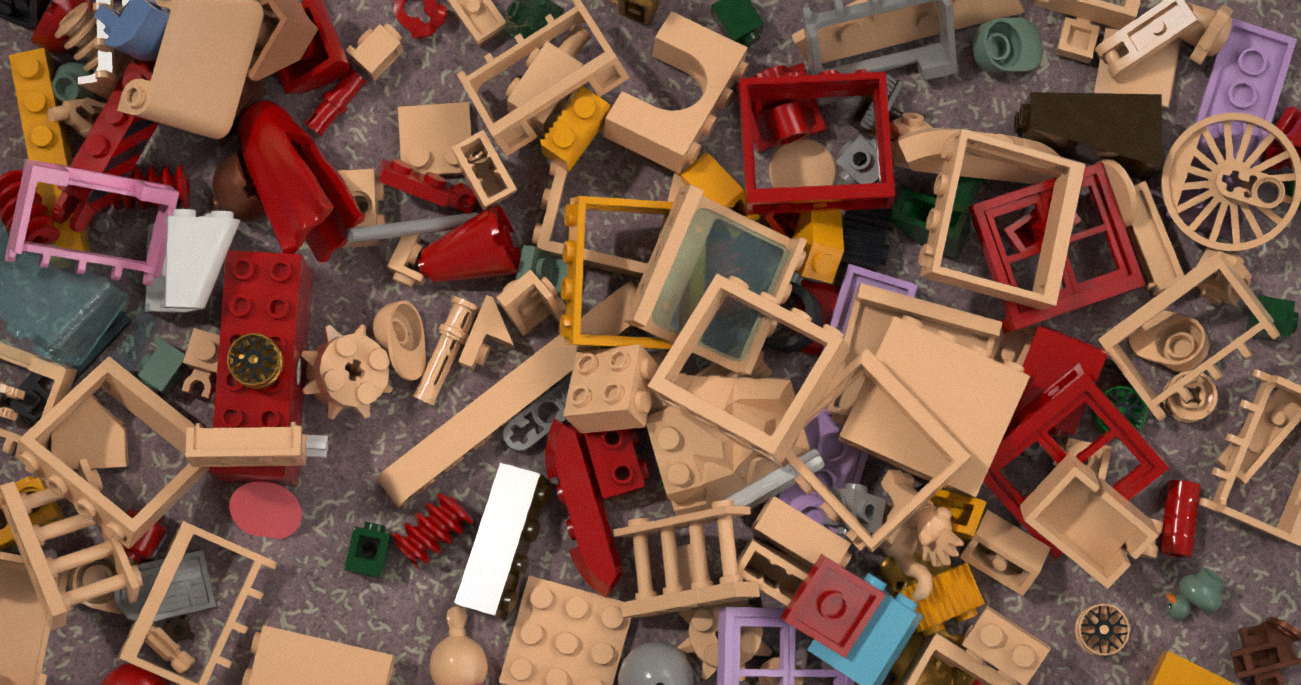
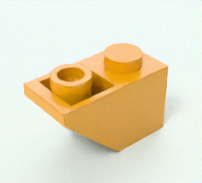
[679,153,760,239]

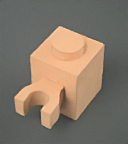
[182,328,220,400]

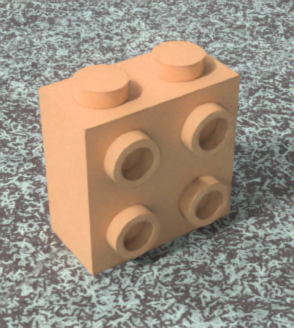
[563,344,658,433]

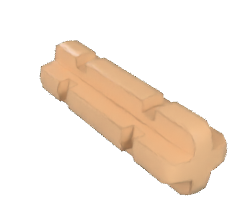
[131,622,195,674]

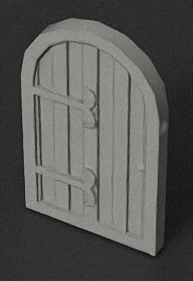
[114,550,216,623]

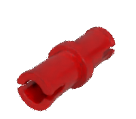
[304,68,367,137]

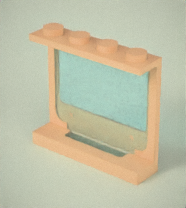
[624,184,807,375]

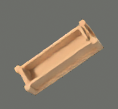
[1126,181,1184,296]
[185,422,307,467]

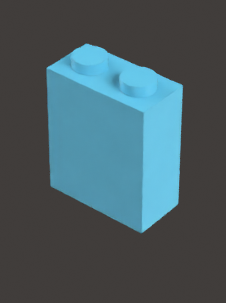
[807,573,924,685]

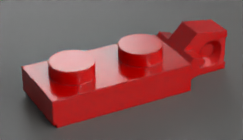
[378,159,477,214]

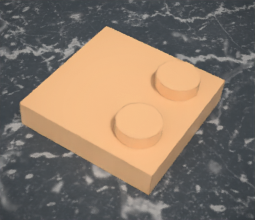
[398,102,473,176]

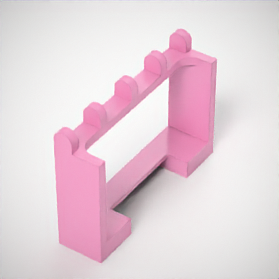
[5,159,179,286]

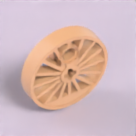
[1162,113,1301,251]

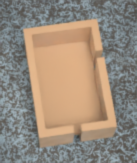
[1020,452,1159,589]

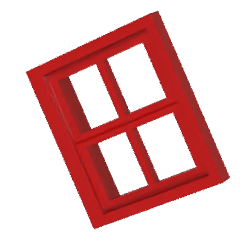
[967,162,1145,334]
[983,362,1169,560]

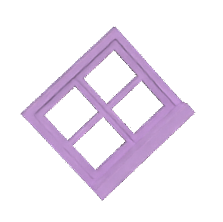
[717,607,855,685]

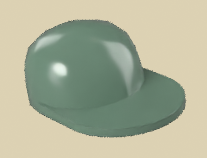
[971,18,1042,73]

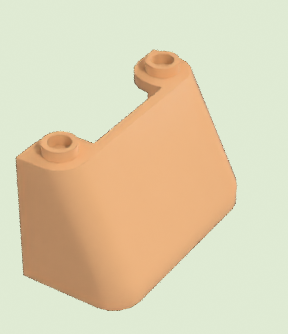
[117,0,263,139]

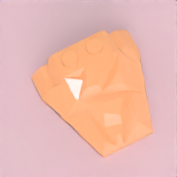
[646,373,810,516]

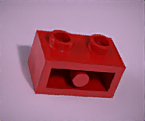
[583,428,650,502]

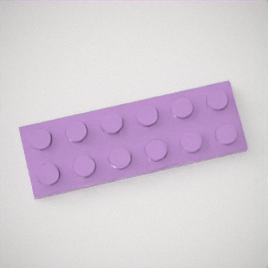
[1165,18,1297,241]

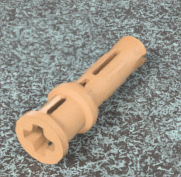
[412,296,481,406]

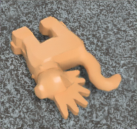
[879,470,964,601]

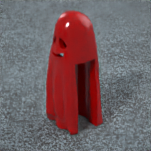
[237,100,365,263]

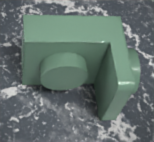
[516,245,567,294]

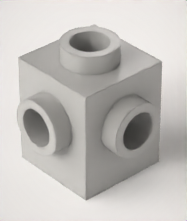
[836,135,896,184]
[823,483,886,538]

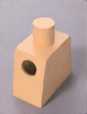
[451,130,517,210]

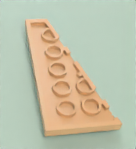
[791,0,1025,64]

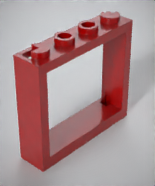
[738,68,895,215]

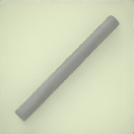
[346,212,478,243]

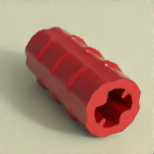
[1159,480,1200,558]

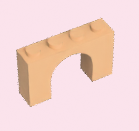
[603,11,749,174]

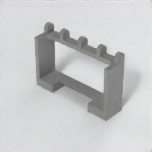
[802,0,958,106]

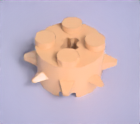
[301,324,393,420]
[677,599,772,681]

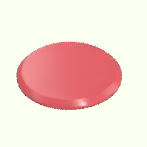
[229,481,302,539]

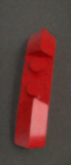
[545,419,624,598]

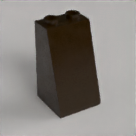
[1014,92,1163,180]

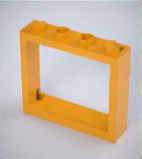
[559,196,705,350]

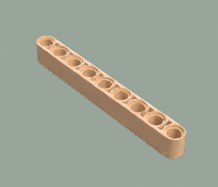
[376,281,637,508]

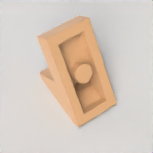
[458,295,515,371]

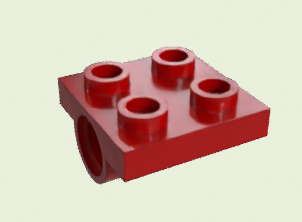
[735,63,826,153]

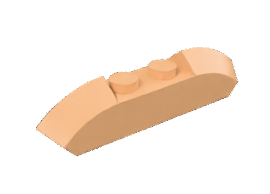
[898,128,1060,184]

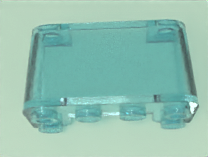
[0,221,131,367]

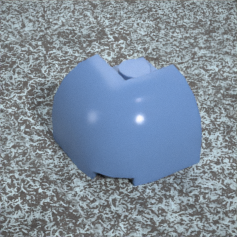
[94,0,171,62]

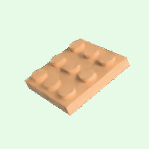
[499,575,632,685]

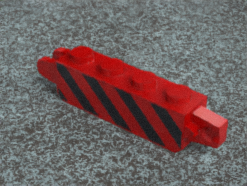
[51,60,159,233]

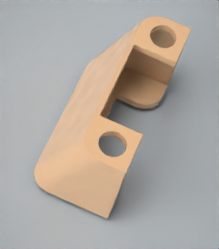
[0,552,70,685]

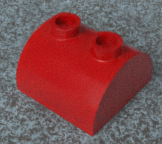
[277,0,350,94]

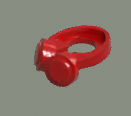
[393,0,448,40]

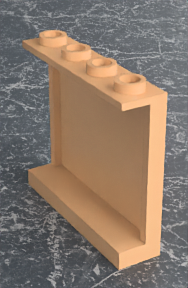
[823,283,1003,425]
[839,315,1030,498]
[242,625,396,685]

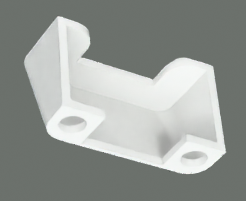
[145,209,241,313]

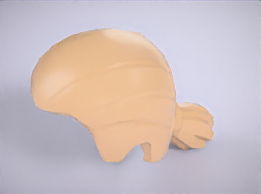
[429,606,488,685]

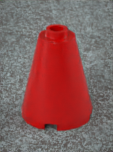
[418,205,521,283]

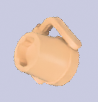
[1178,3,1234,65]

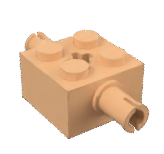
[494,24,592,155]

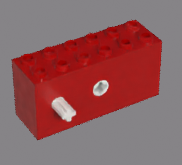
[209,250,328,487]

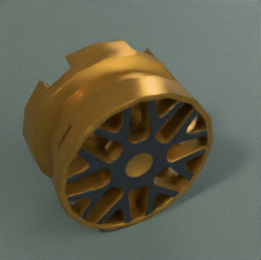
[227,333,284,390]

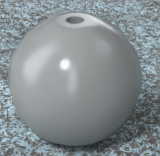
[618,641,694,685]

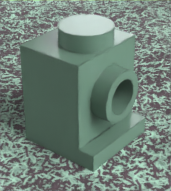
[138,336,187,396]

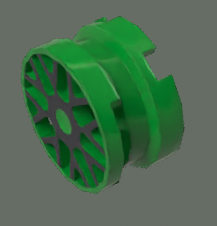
[1091,386,1147,439]

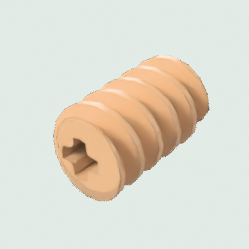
[55,2,134,76]

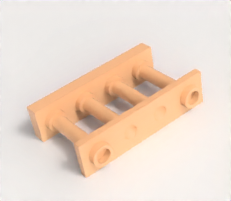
[0,459,143,631]
[613,500,760,617]

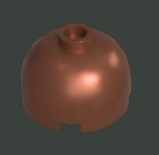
[212,149,267,223]

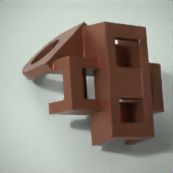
[1230,617,1301,685]

